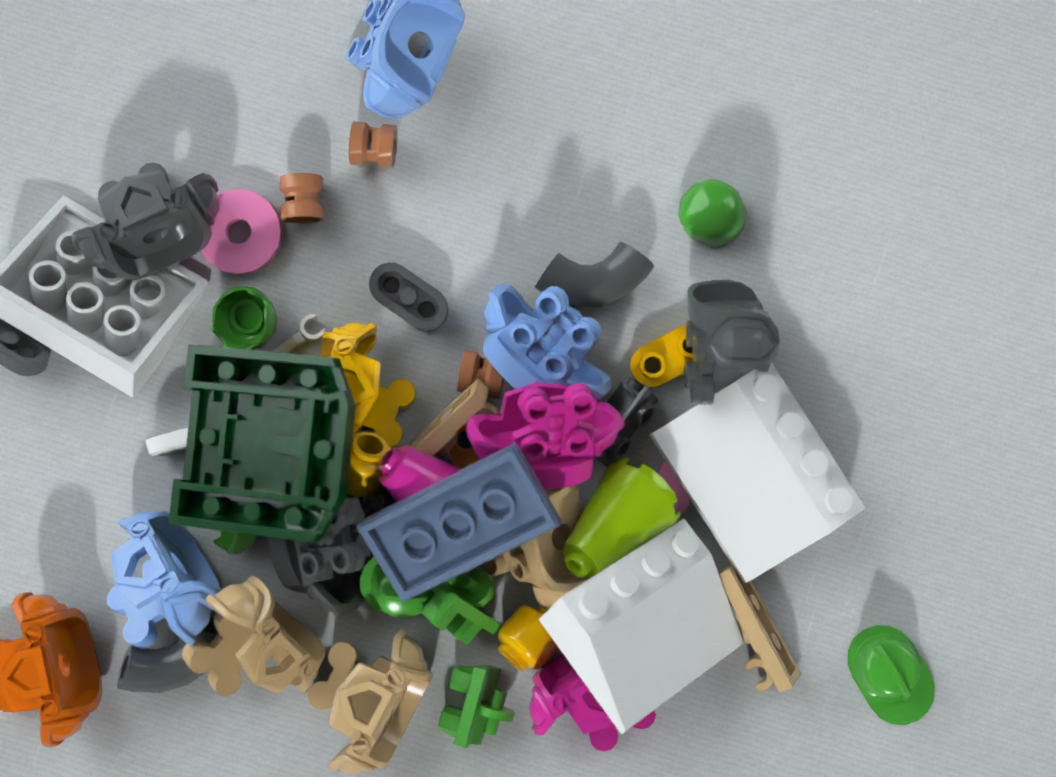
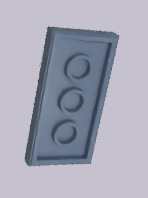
[356,442,562,603]

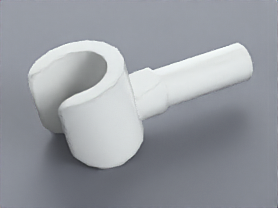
[270,314,326,353]

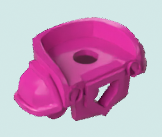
[467,380,625,490]
[529,654,656,751]

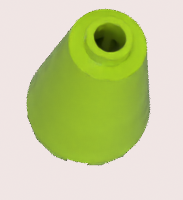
[563,457,680,578]

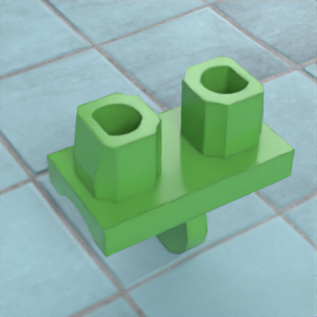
[421,569,501,646]
[438,665,515,748]

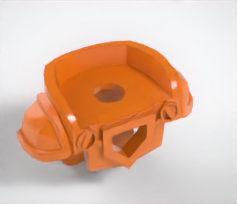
[0,592,102,747]

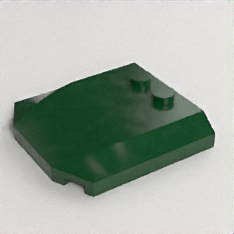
[168,344,356,542]

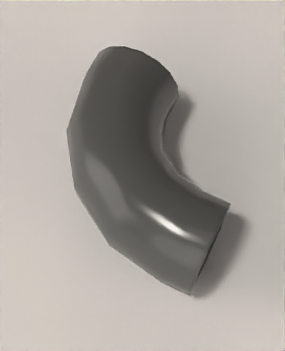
[535,242,654,307]
[117,616,218,693]

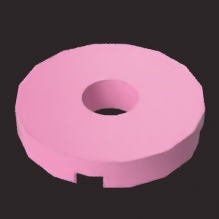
[201,189,283,276]

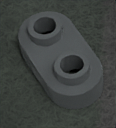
[369,262,448,331]
[0,319,51,376]

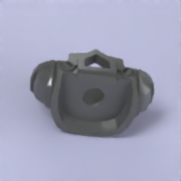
[71,162,219,280]
[683,280,779,405]
[268,496,374,615]

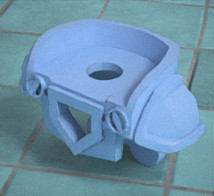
[346,0,465,119]
[483,284,611,399]
[107,511,222,649]

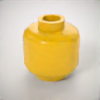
[347,432,391,497]
[498,605,559,671]

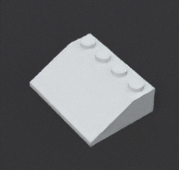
[0,195,209,398]
[650,362,866,583]
[539,519,744,734]

